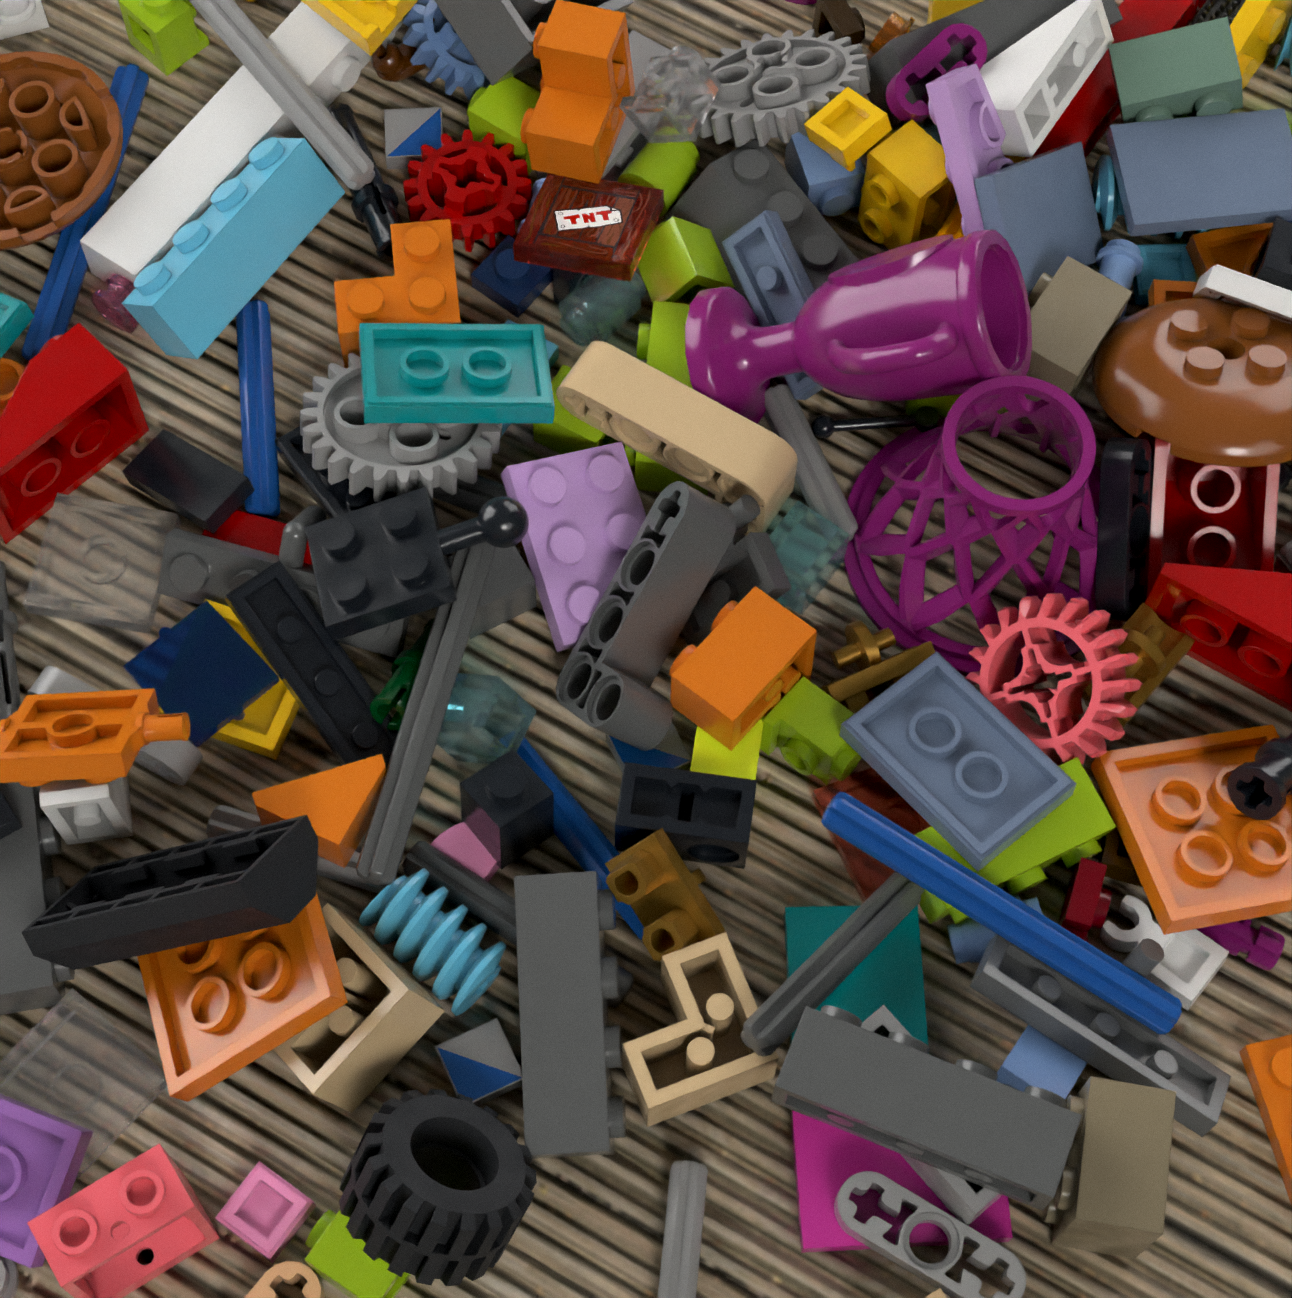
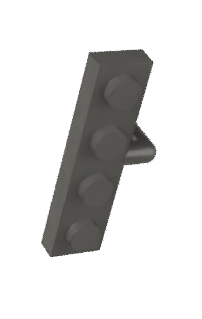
[157,505,410,658]
[970,934,1231,1137]

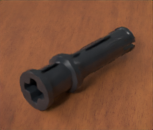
[1227,732,1292,820]

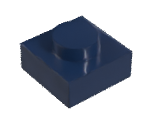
[471,235,554,318]

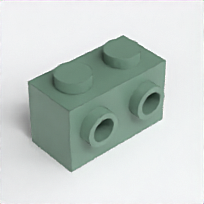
[1108,16,1243,124]

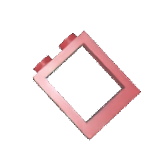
[27,1143,220,1298]

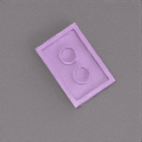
[500,441,646,652]

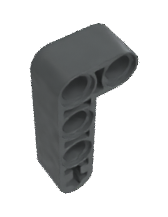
[556,481,737,751]

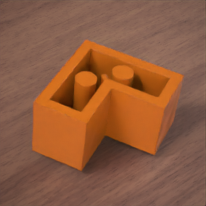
[520,0,635,184]
[334,219,461,369]
[669,586,817,751]

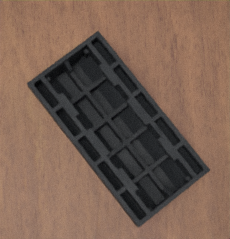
[21,815,318,970]

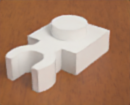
[1099,895,1229,1011]

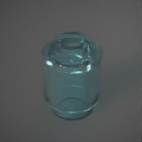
[559,260,646,346]

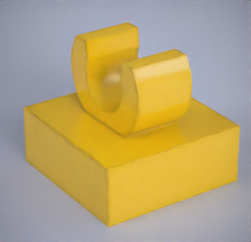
[804,87,892,172]

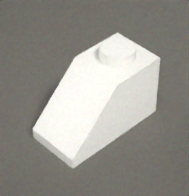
[39,774,133,845]

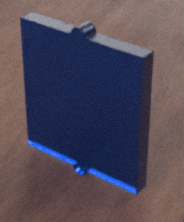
[123,600,280,748]

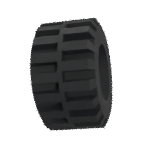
[339,1089,537,1286]

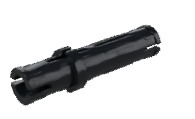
[327,103,403,261]

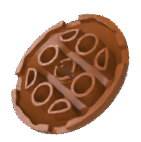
[0,51,123,251]
[1092,298,1292,467]

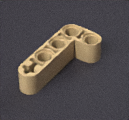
[556,341,798,535]

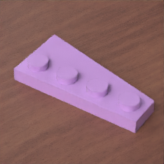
[925,64,1031,297]

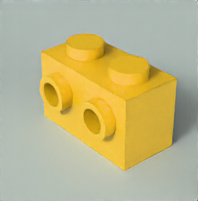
[857,119,956,250]

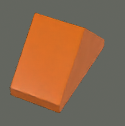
[252,754,386,868]

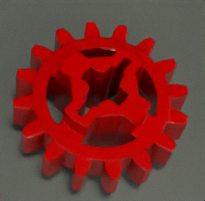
[403,129,532,252]

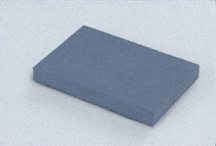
[1106,108,1292,237]
[974,142,1104,294]
[839,651,1077,872]

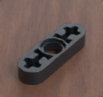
[1095,437,1153,621]

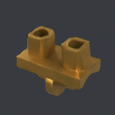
[1082,602,1195,728]
[820,620,935,714]
[605,828,727,961]

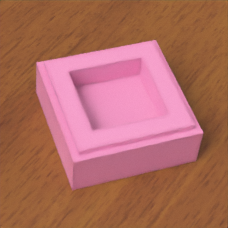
[215,1161,316,1263]

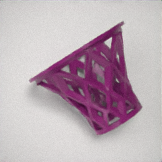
[841,375,1110,677]

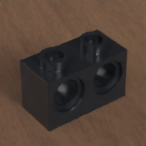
[614,762,757,869]

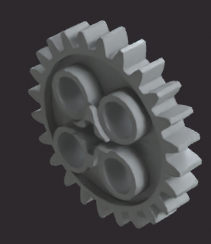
[681,29,871,147]
[300,353,502,502]

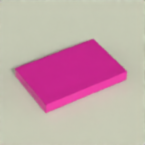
[790,1110,1013,1253]

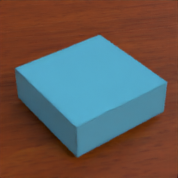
[1133,244,1196,305]

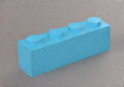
[122,137,345,359]

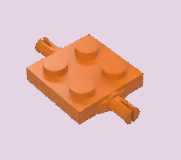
[0,688,191,787]

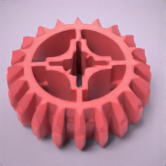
[965,593,1142,766]

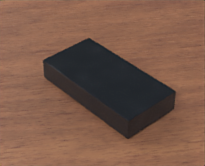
[122,429,255,534]

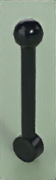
[812,406,939,439]

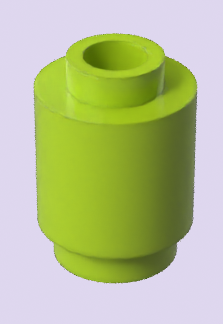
[618,130,700,217]

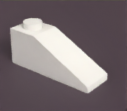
[979,0,1114,158]

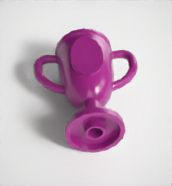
[685,229,1032,424]

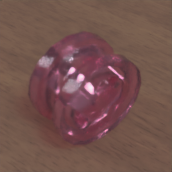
[91,273,139,333]

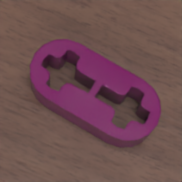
[886,23,988,123]

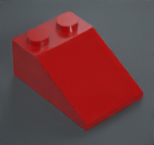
[0,322,149,544]
[1139,431,1280,598]
[1145,563,1292,712]

